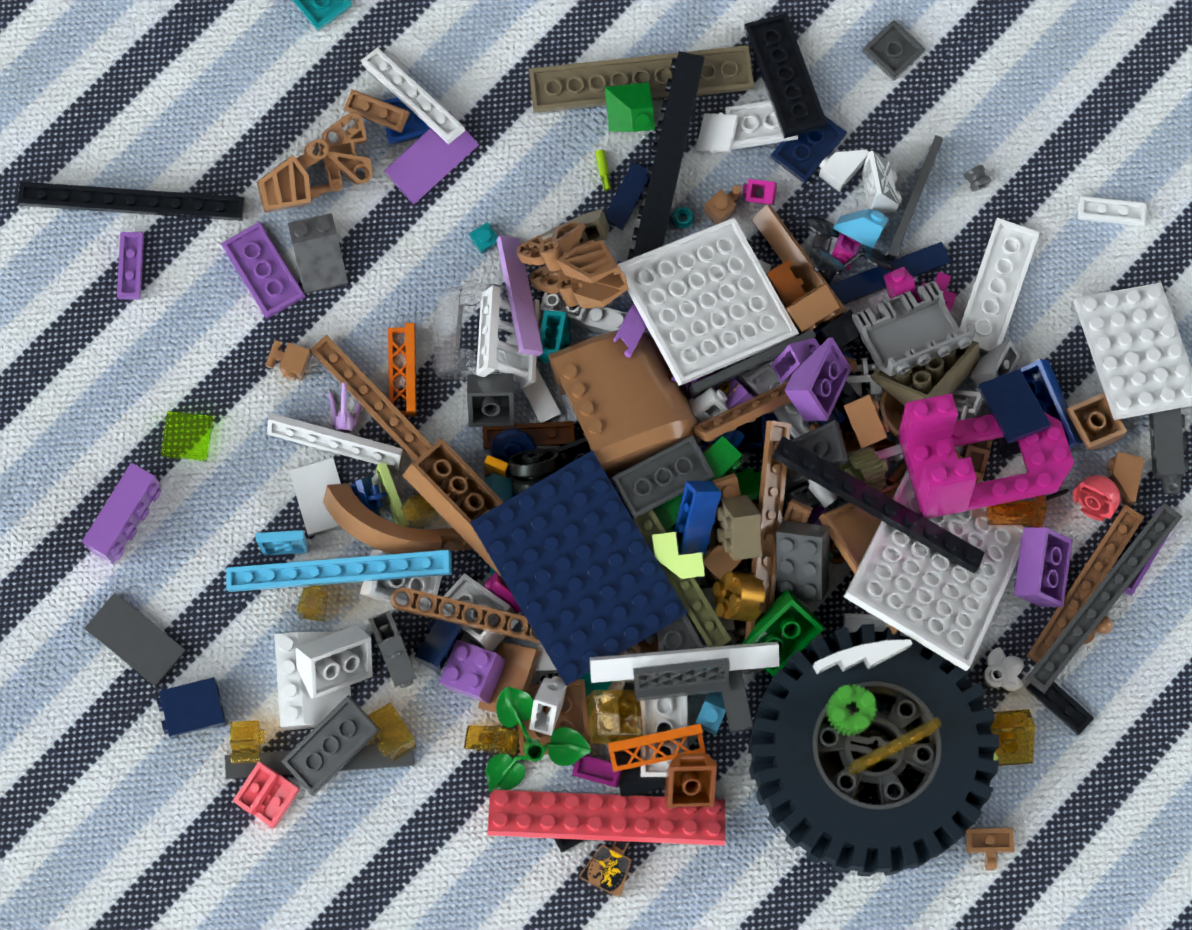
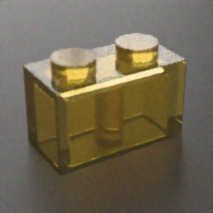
[368,702,416,762]

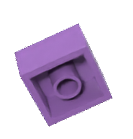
[439,640,507,704]

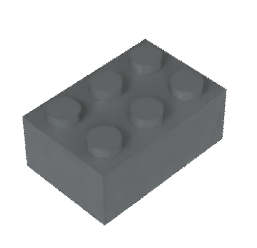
[776,521,829,602]

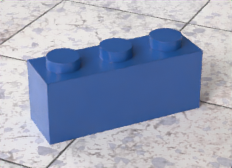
[674,481,721,554]

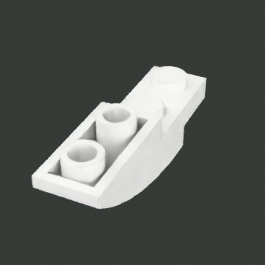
[539,292,627,334]

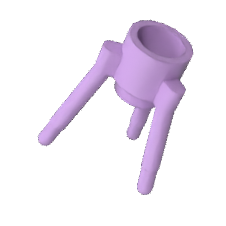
[329,382,362,433]

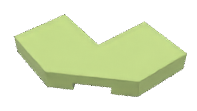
[652,532,705,579]

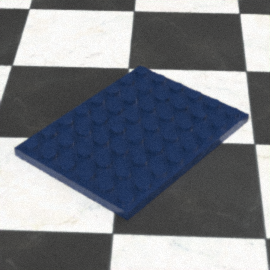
[470,451,688,686]

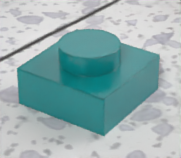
[469,222,498,254]

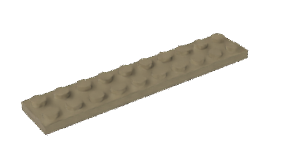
[529,45,754,113]

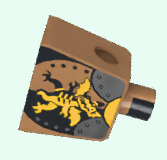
[579,841,631,898]

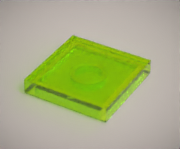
[161,411,214,462]

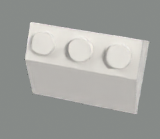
[296,625,373,699]

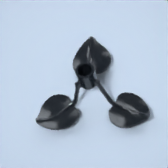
[805,215,895,285]

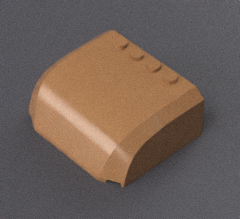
[548,330,700,484]

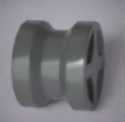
[964,165,992,192]

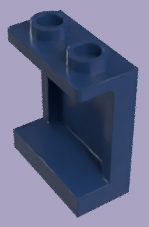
[157,677,227,739]

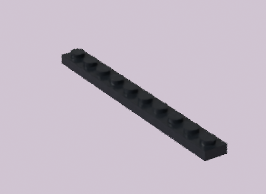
[18,182,245,221]
[772,436,985,574]

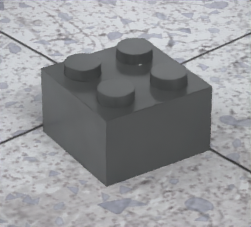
[467,373,515,427]

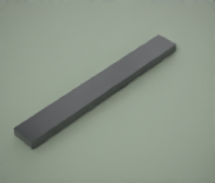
[225,742,414,780]

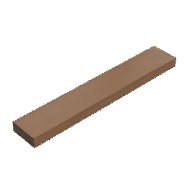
[752,205,847,324]

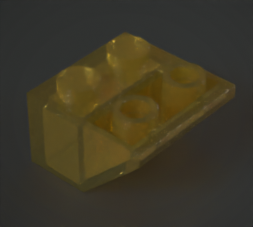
[586,690,643,744]

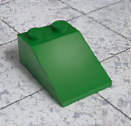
[742,589,824,677]

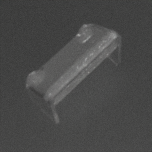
[433,283,507,380]

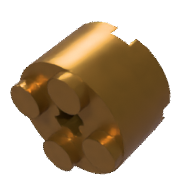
[712,572,765,622]

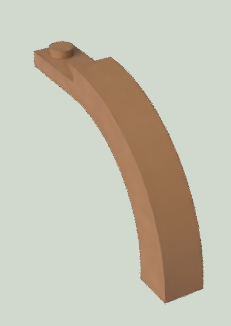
[323,483,473,554]

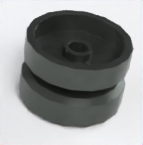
[508,449,560,495]

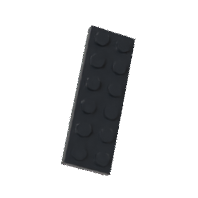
[744,13,827,139]

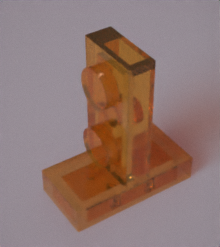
[986,495,1047,528]

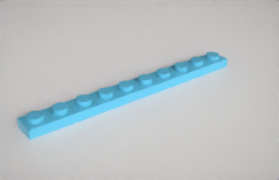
[226,550,452,592]

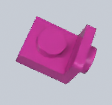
[831,233,860,270]

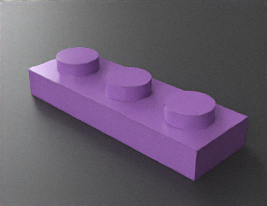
[117,232,144,300]

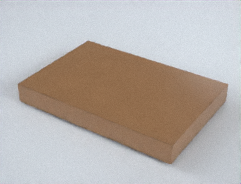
[478,642,541,713]

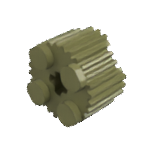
[838,445,888,491]

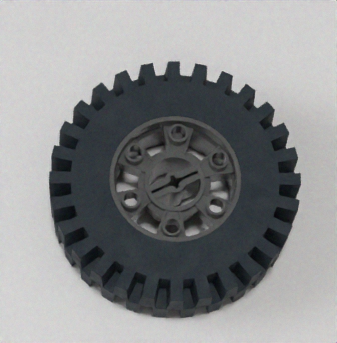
[748,624,1000,877]

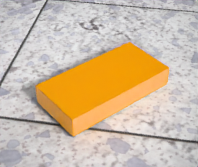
[484,455,509,478]

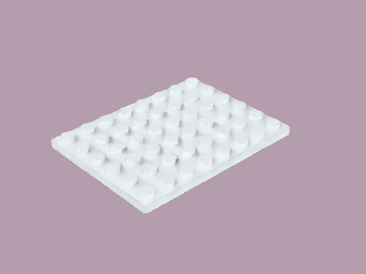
[844,470,1025,671]

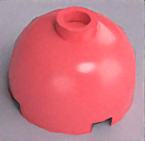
[1073,475,1121,521]

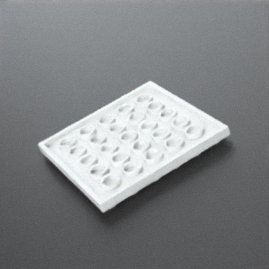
[618,218,799,386]

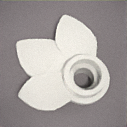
[983,647,1024,691]

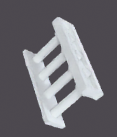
[476,285,541,390]

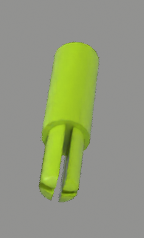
[595,150,611,191]

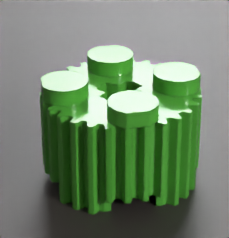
[826,684,877,736]

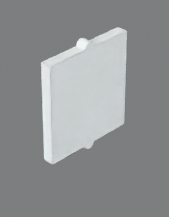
[696,112,739,154]

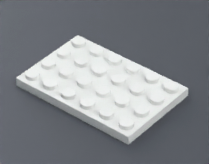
[1074,283,1192,420]

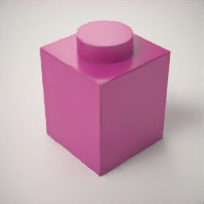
[884,267,918,300]

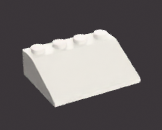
[274,632,351,731]

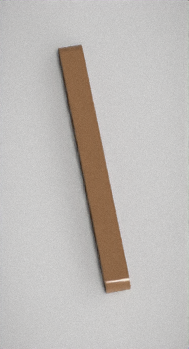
[390,587,641,655]

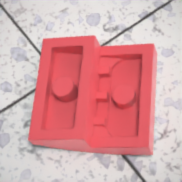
[233,762,301,828]

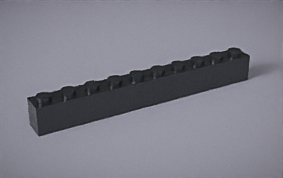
[627,51,705,260]

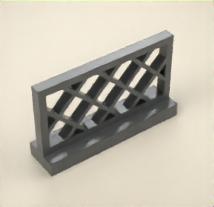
[633,658,730,701]

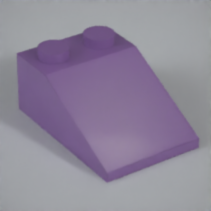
[785,338,852,421]

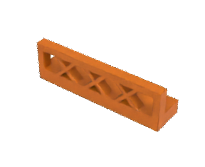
[388,323,417,417]
[607,724,706,772]

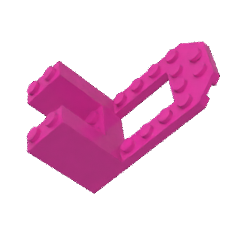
[898,393,1074,519]

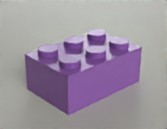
[1014,527,1073,607]

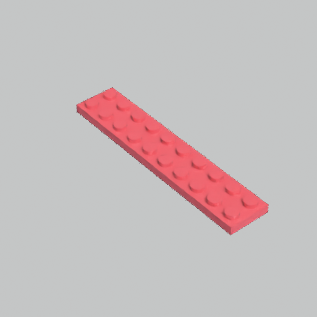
[488,790,726,846]

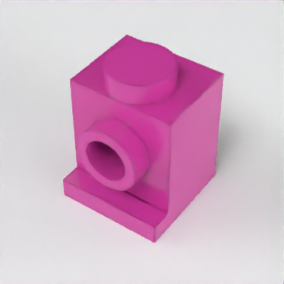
[743,179,777,205]

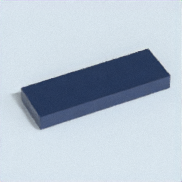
[605,162,650,231]

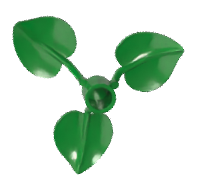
[485,686,591,794]

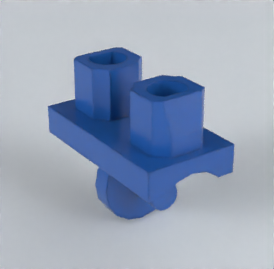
[350,476,388,516]

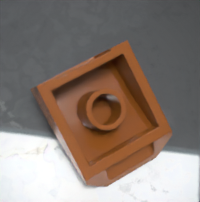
[664,753,717,808]

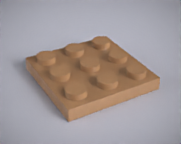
[518,679,591,755]

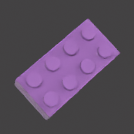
[82,463,162,564]

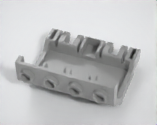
[852,281,975,376]

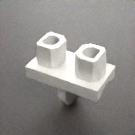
[846,358,884,395]

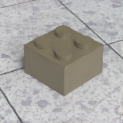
[717,495,761,560]

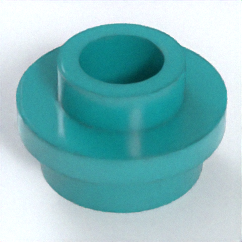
[672,207,694,229]

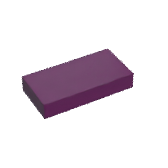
[572,755,622,788]

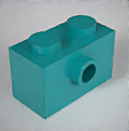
[539,310,572,363]

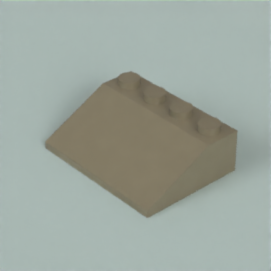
[871,341,980,405]

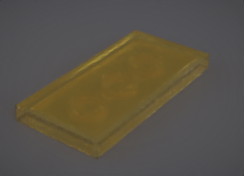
[847,717,942,776]

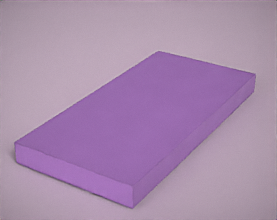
[384,111,479,204]
[221,221,305,320]

